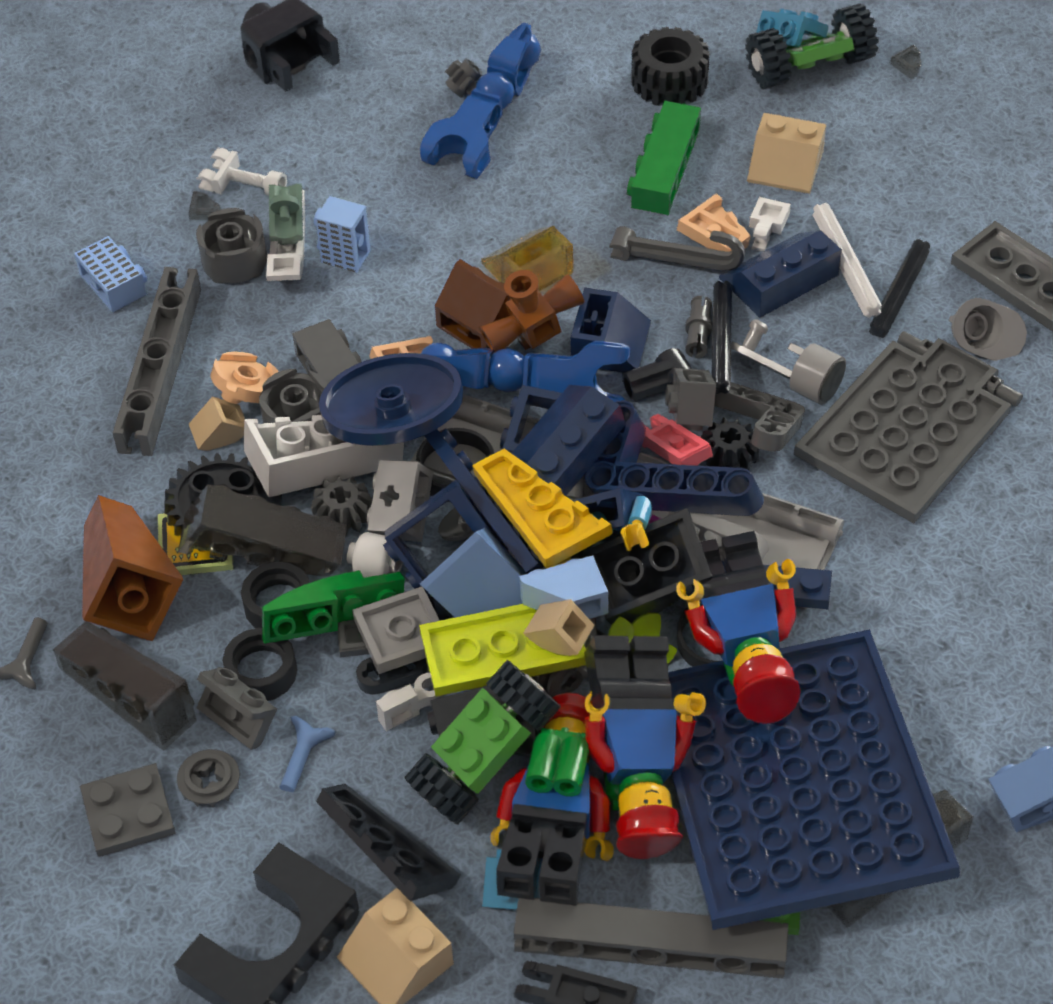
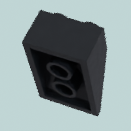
[583,508,714,625]

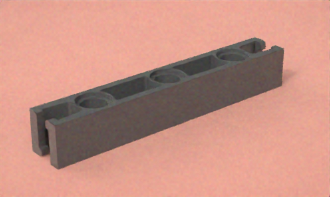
[113,267,201,456]
[514,898,788,979]

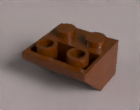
[435,259,511,349]

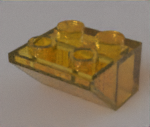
[481,226,573,291]

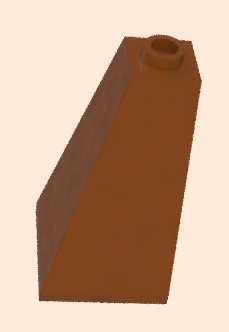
[82,495,183,641]

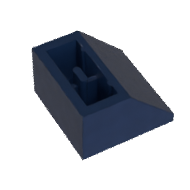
[570,287,651,373]

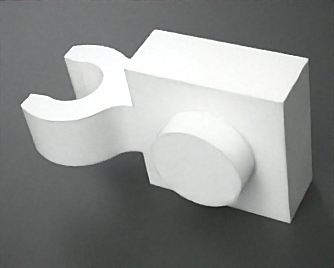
[749,197,791,252]
[376,673,443,731]

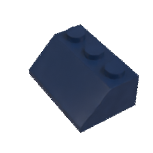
[719,230,842,318]
[512,385,626,496]

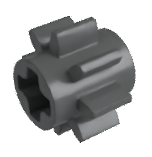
[445,58,483,97]

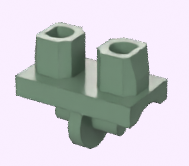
[269,184,303,245]

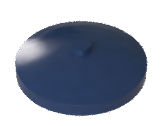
[319,353,463,446]

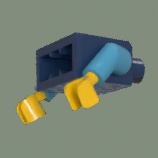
[552,488,652,567]

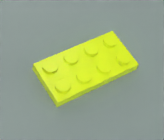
[419,604,586,696]

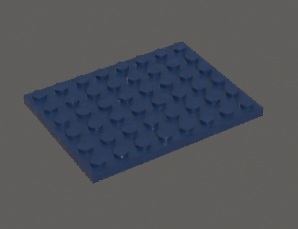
[668,629,960,930]

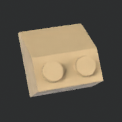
[747,113,826,194]
[337,888,454,1004]

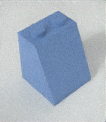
[420,527,527,617]

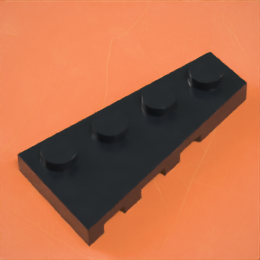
[316,784,461,902]

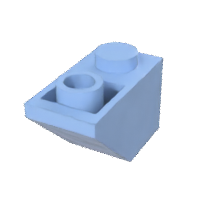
[519,556,608,619]

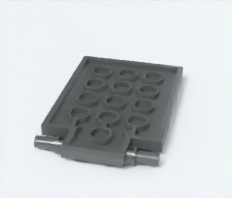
[794,331,1023,524]

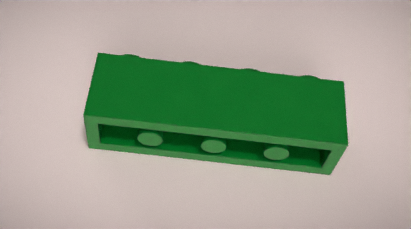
[627,101,701,215]

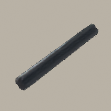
[711,280,732,394]

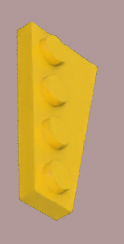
[472,448,613,569]

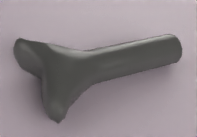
[0,617,48,689]

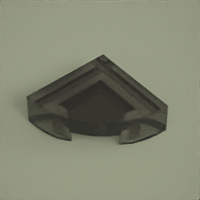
[890,45,921,80]
[188,191,221,220]

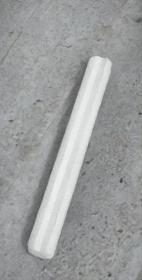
[813,203,881,318]

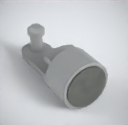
[731,319,846,405]

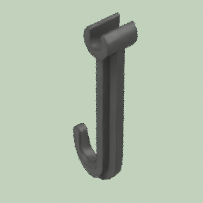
[609,226,746,270]

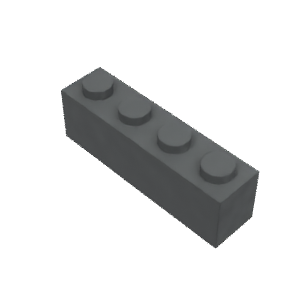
[292,318,362,385]

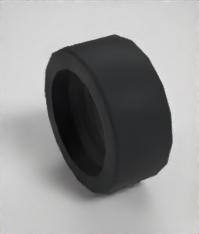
[241,561,310,628]
[222,628,297,701]

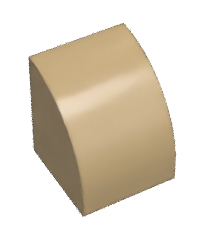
[189,396,245,451]
[523,599,595,656]

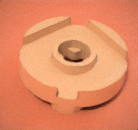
[211,351,279,404]

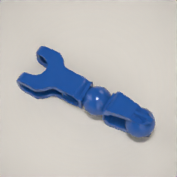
[420,22,541,179]
[420,341,630,402]

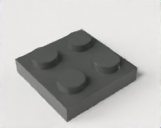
[79,763,176,857]

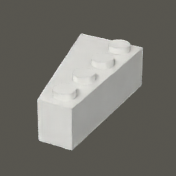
[244,415,404,497]

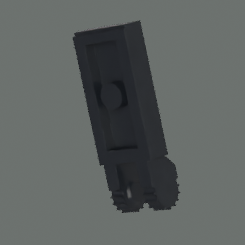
[514,961,638,1004]

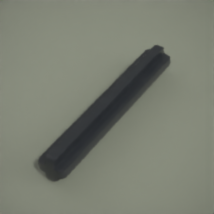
[869,239,931,338]

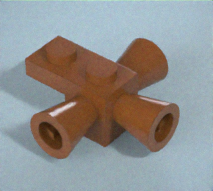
[479,270,585,353]

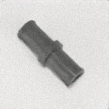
[685,295,713,358]

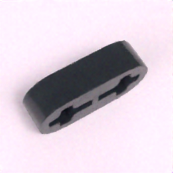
[356,657,427,695]

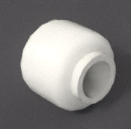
[347,532,403,578]

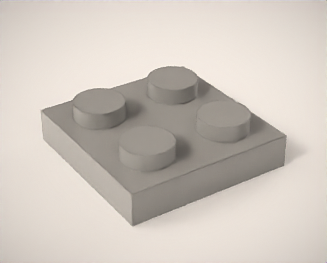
[352,587,440,674]

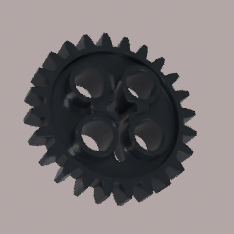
[164,453,282,555]

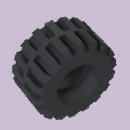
[631,27,710,106]

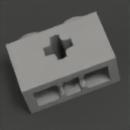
[367,460,433,542]

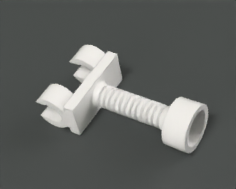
[197,148,287,196]

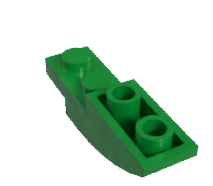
[262,570,405,644]

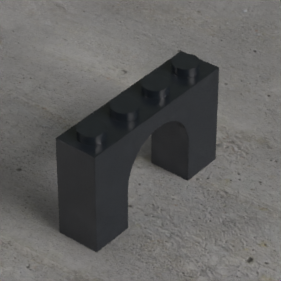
[174,842,359,1004]

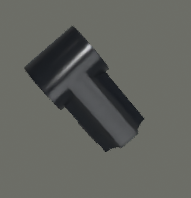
[622,348,692,401]

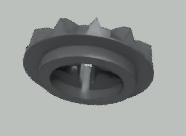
[177,749,240,808]

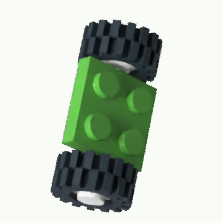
[745,3,879,89]
[404,660,561,825]

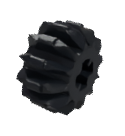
[700,417,759,470]

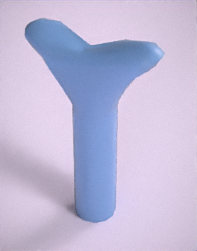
[280,716,336,793]

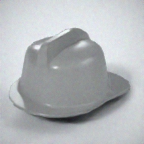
[948,298,1027,361]

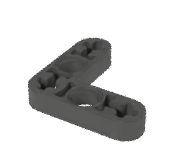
[714,382,805,452]

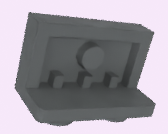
[196,667,277,750]

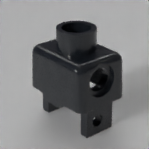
[240,0,340,92]

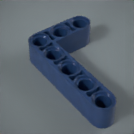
[585,400,764,516]

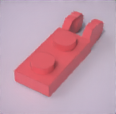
[642,414,713,466]

